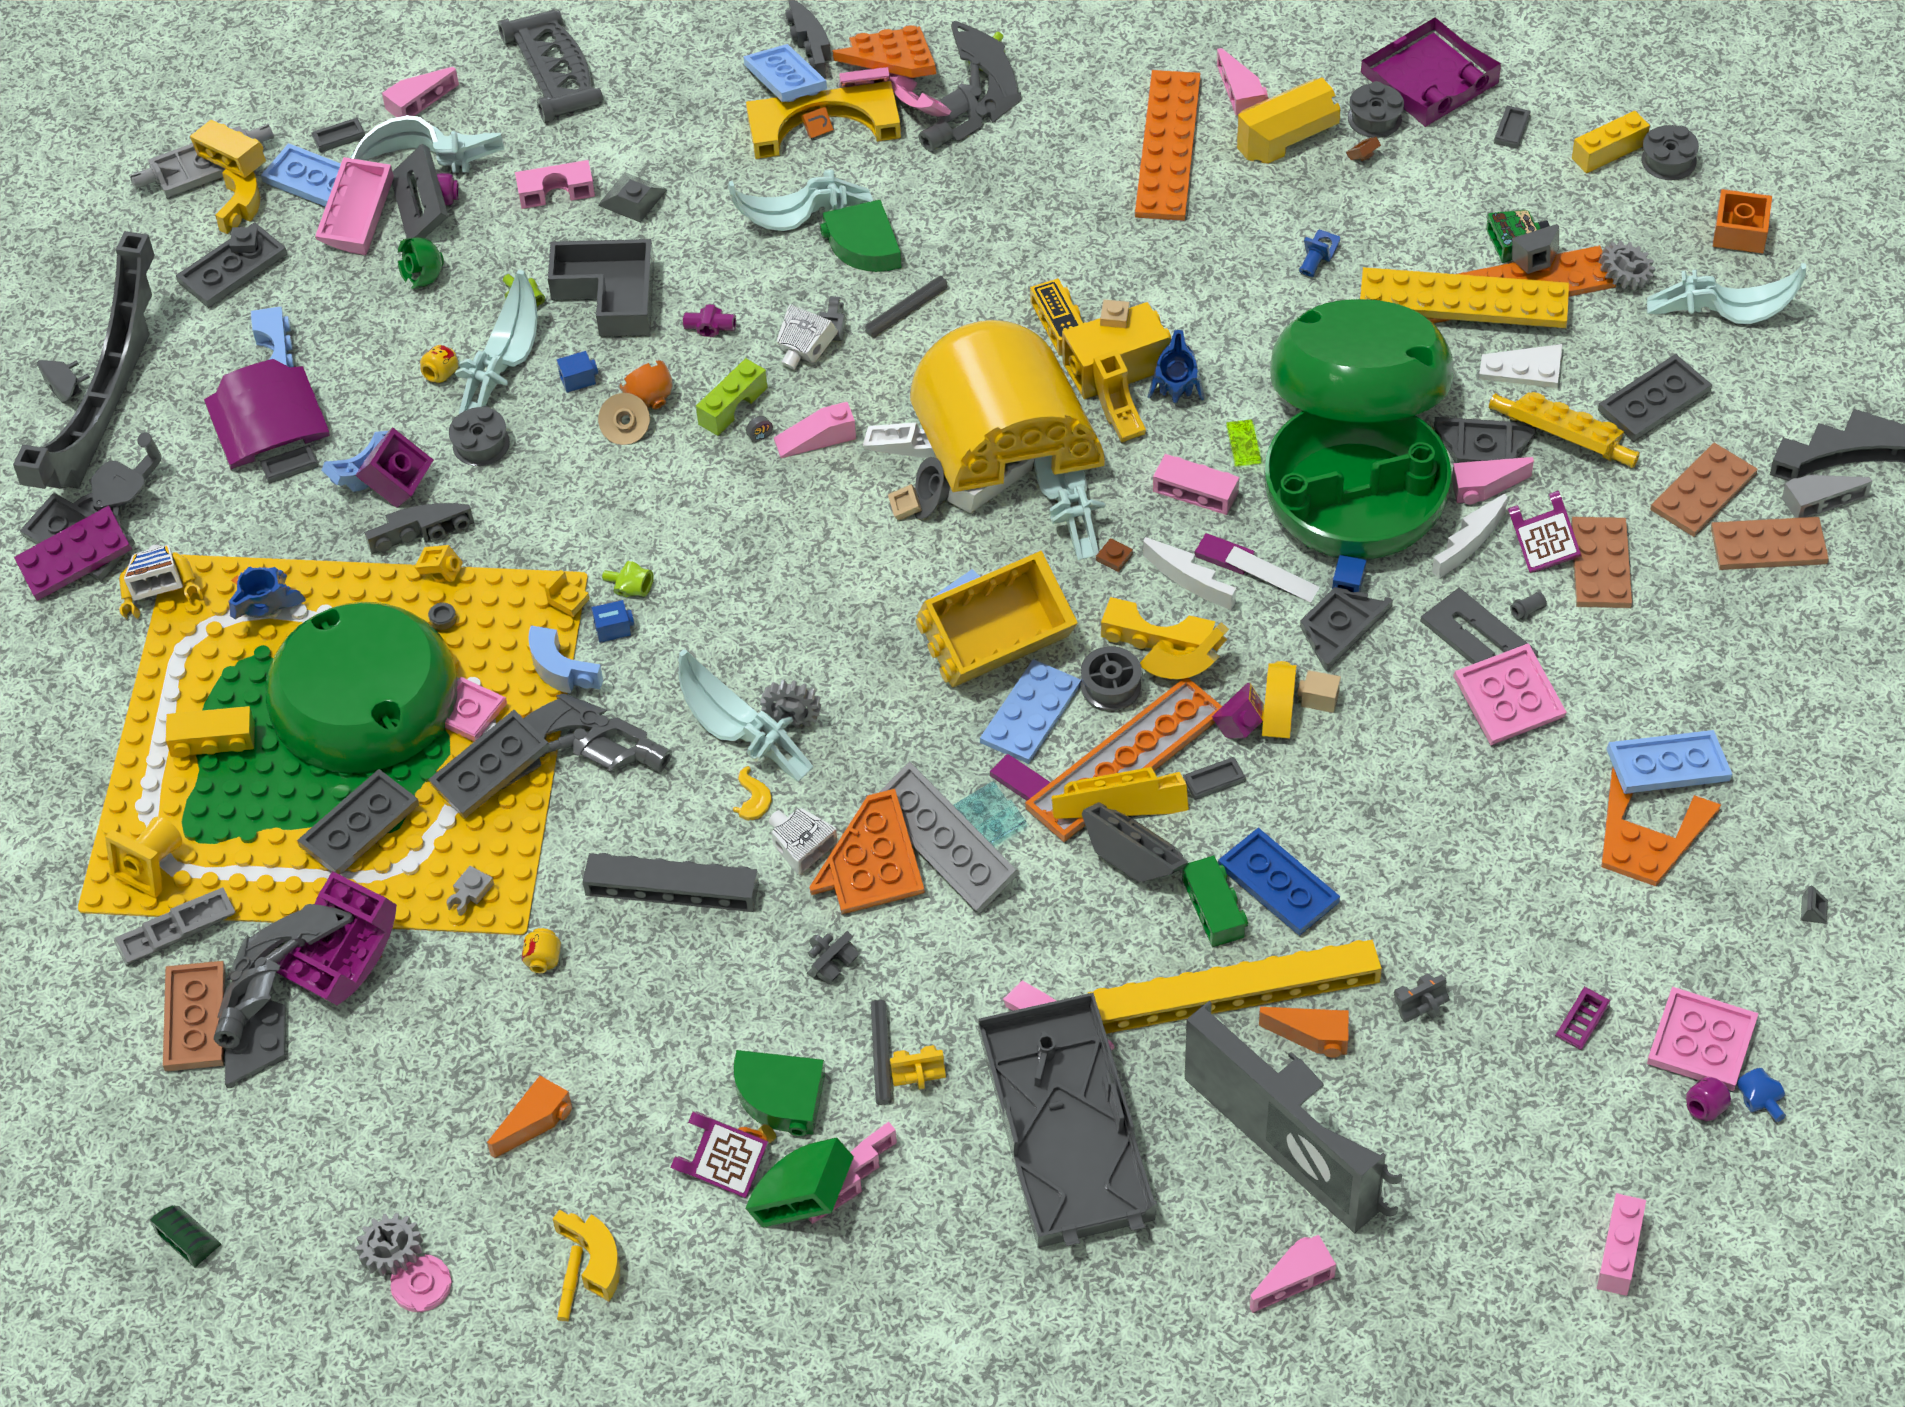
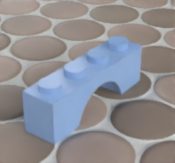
[251,307,294,368]

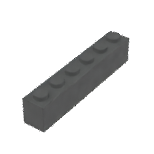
[582,853,759,912]

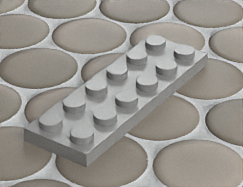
[880,761,1019,914]

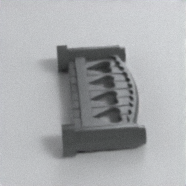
[498,9,603,123]

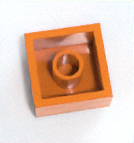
[1712,189,1772,253]

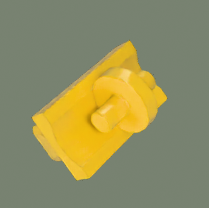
[890,1045,946,1090]

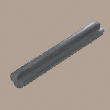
[865,276,948,337]
[871,999,892,1105]

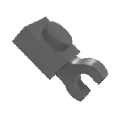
[819,296,847,341]

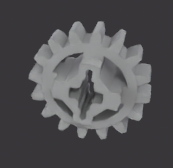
[1599,240,1655,290]
[760,680,821,728]
[355,1213,423,1276]

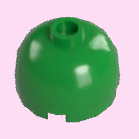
[398,237,444,289]

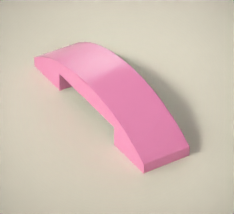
[889,73,951,117]

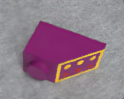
[1212,683,1264,739]

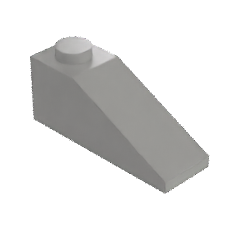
[1782,475,1872,518]

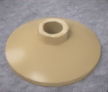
[598,393,650,445]

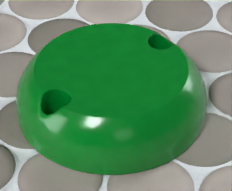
[1270,299,1453,422]
[1264,411,1451,560]
[265,602,458,773]

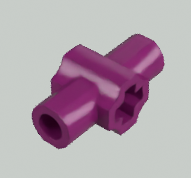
[683,304,737,337]

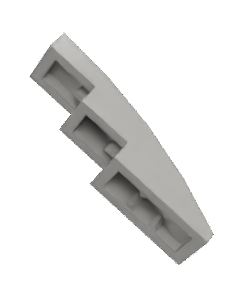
[114,888,235,966]

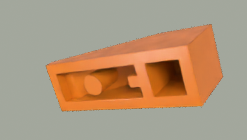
[1259,1007,1349,1058]
[487,1076,572,1158]

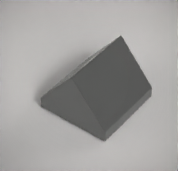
[1800,886,1828,924]

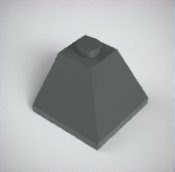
[598,172,667,223]

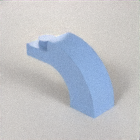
[321,431,388,492]
[529,626,603,694]

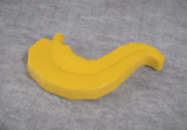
[733,766,772,821]

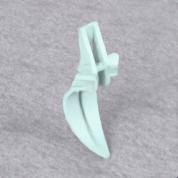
[350,115,504,173]
[728,169,873,231]
[1647,263,1806,324]
[455,270,538,415]
[1034,455,1105,560]
[678,649,814,782]

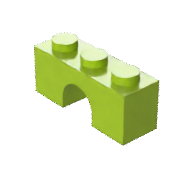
[696,358,768,436]

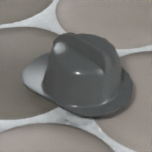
[915,457,950,519]

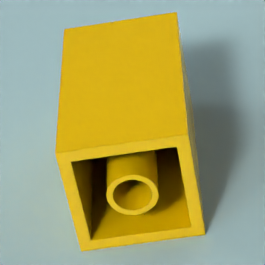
[1062,302,1172,399]

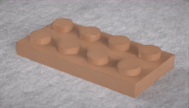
[1650,442,1758,537]
[1571,517,1632,608]
[1711,517,1829,570]
[163,961,226,1072]

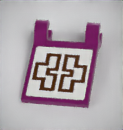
[1508,490,1582,573]
[670,1111,769,1198]

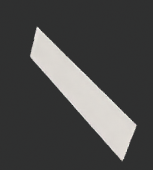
[1225,546,1320,602]

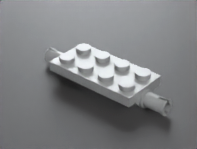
[129,124,274,198]

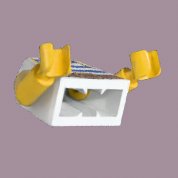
[119,545,203,620]

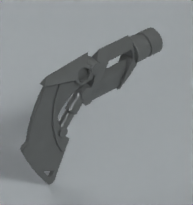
[919,21,1021,152]
[502,694,672,789]
[214,904,354,1048]

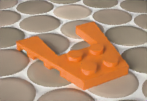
[1601,767,1721,886]

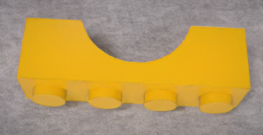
[1101,597,1215,651]

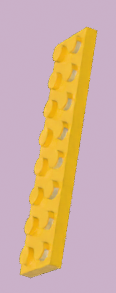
[1360,267,1569,328]

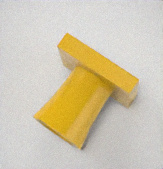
[105,817,182,898]

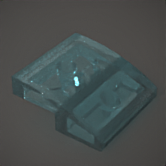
[954,781,1027,844]

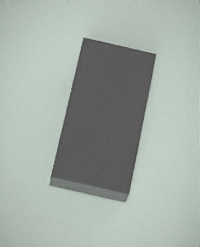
[1494,105,1531,149]
[311,118,365,153]
[260,444,319,484]
[1183,757,1246,800]

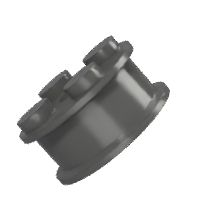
[1348,81,1404,138]
[1641,125,1699,181]
[449,406,510,466]
[1081,646,1142,711]

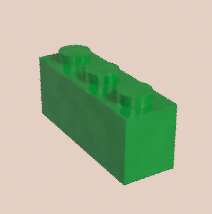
[1182,855,1248,948]

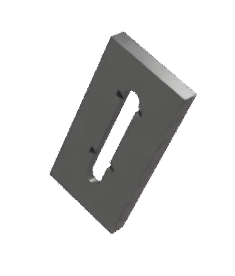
[392,144,448,238]
[1420,587,1538,664]

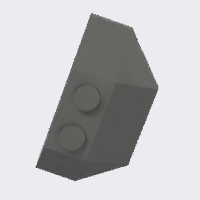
[1082,802,1188,882]

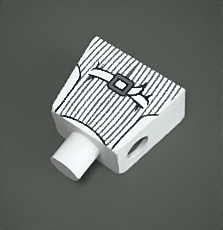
[777,304,838,370]
[769,808,838,875]

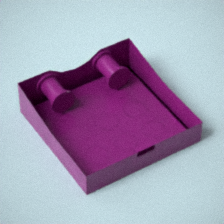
[1361,17,1501,127]

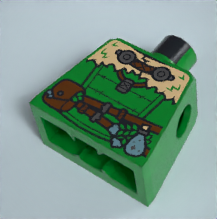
[1486,210,1550,263]

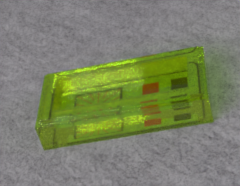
[1226,419,1261,467]

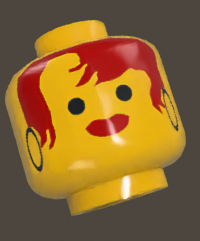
[420,345,458,383]
[521,928,561,973]

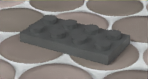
[176,222,287,308]
[1598,354,1712,441]
[428,710,550,819]
[297,769,419,875]

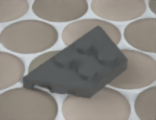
[1434,417,1537,463]
[1300,587,1393,670]
[225,993,286,1088]

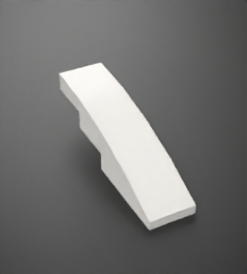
[863,423,936,458]
[1432,494,1508,579]
[1143,537,1236,610]

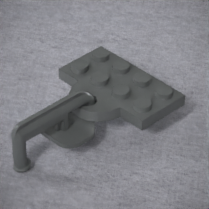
[20,432,162,582]

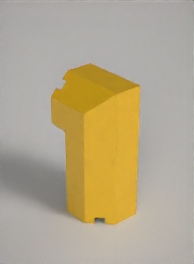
[1237,77,1341,164]

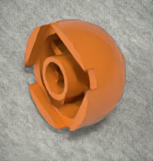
[619,360,673,410]

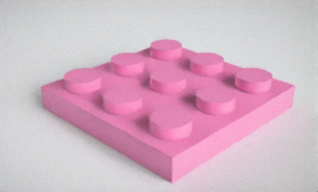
[1453,643,1567,745]
[1647,987,1759,1091]

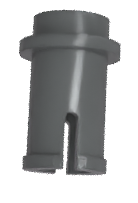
[1510,591,1547,620]

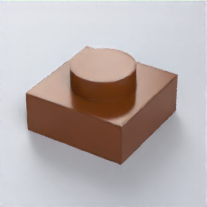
[1346,137,1381,161]
[1096,538,1133,572]

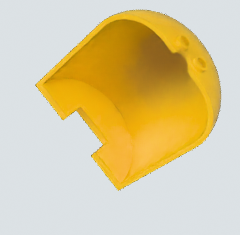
[910,320,1105,492]

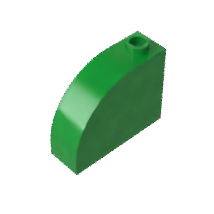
[820,199,902,272]
[734,1050,825,1137]
[745,1137,854,1227]

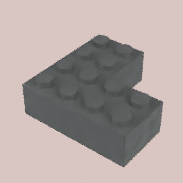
[548,239,654,337]

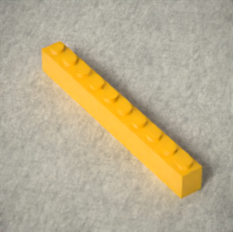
[1087,939,1382,1034]

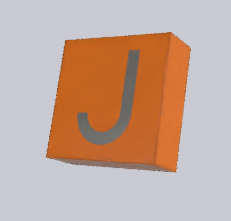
[801,107,834,138]

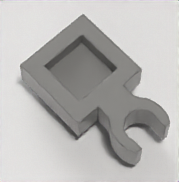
[446,866,494,916]

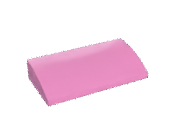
[315,157,394,255]

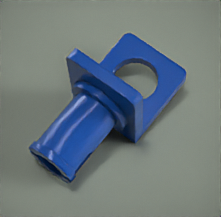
[1299,229,1341,277]

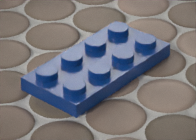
[1218,827,1340,936]

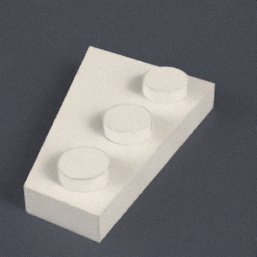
[1479,344,1562,388]

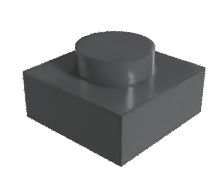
[229,227,259,253]

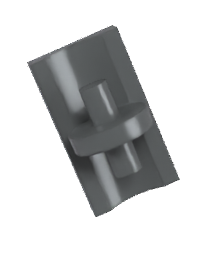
[807,931,860,984]
[1394,973,1450,1023]

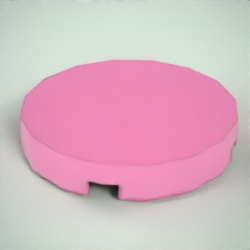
[390,1255,452,1312]

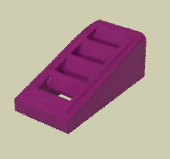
[1555,986,1611,1050]

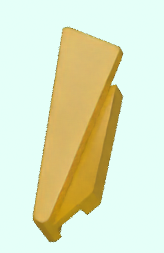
[1051,767,1189,819]

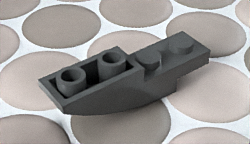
[785,0,831,79]
[364,503,474,554]

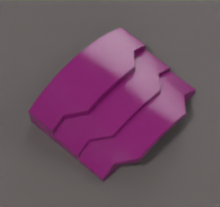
[204,359,330,470]
[276,871,397,1006]

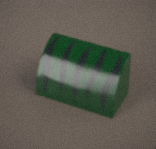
[150,1205,221,1268]

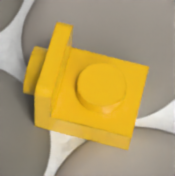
[414,545,463,582]
[545,570,590,617]

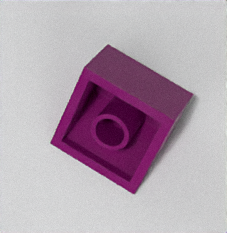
[355,427,434,508]

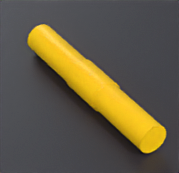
[557,1245,583,1322]

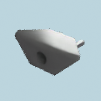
[37,360,90,402]

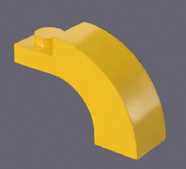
[215,169,261,234]
[1093,350,1146,443]
[1140,622,1229,679]
[1262,661,1297,738]
[553,1210,620,1302]

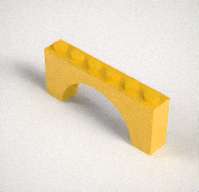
[746,81,901,159]

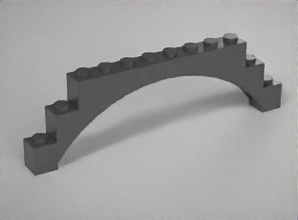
[13,231,155,489]
[1770,409,1905,481]

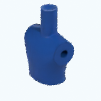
[1737,1068,1786,1122]

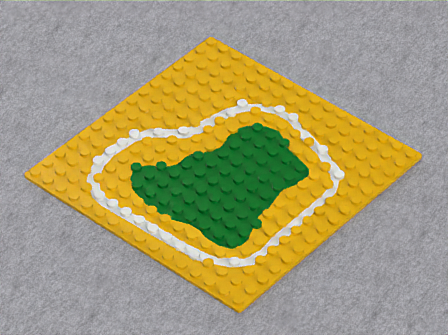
[78,555,588,935]

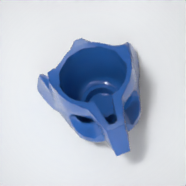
[1148,329,1204,403]
[228,567,306,620]

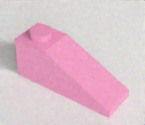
[1217,48,1268,115]
[382,67,459,118]
[774,402,856,458]
[1452,457,1534,505]
[1250,1235,1336,1313]

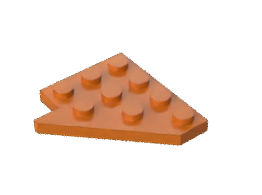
[832,25,936,78]
[809,789,925,914]

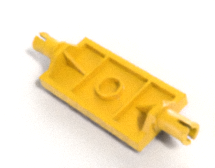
[1488,392,1640,468]

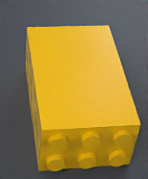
[916,550,1078,688]

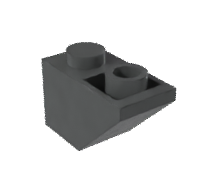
[1512,224,1559,274]

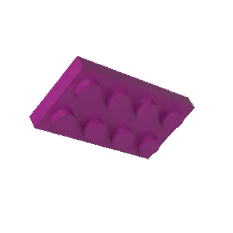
[14,506,132,601]

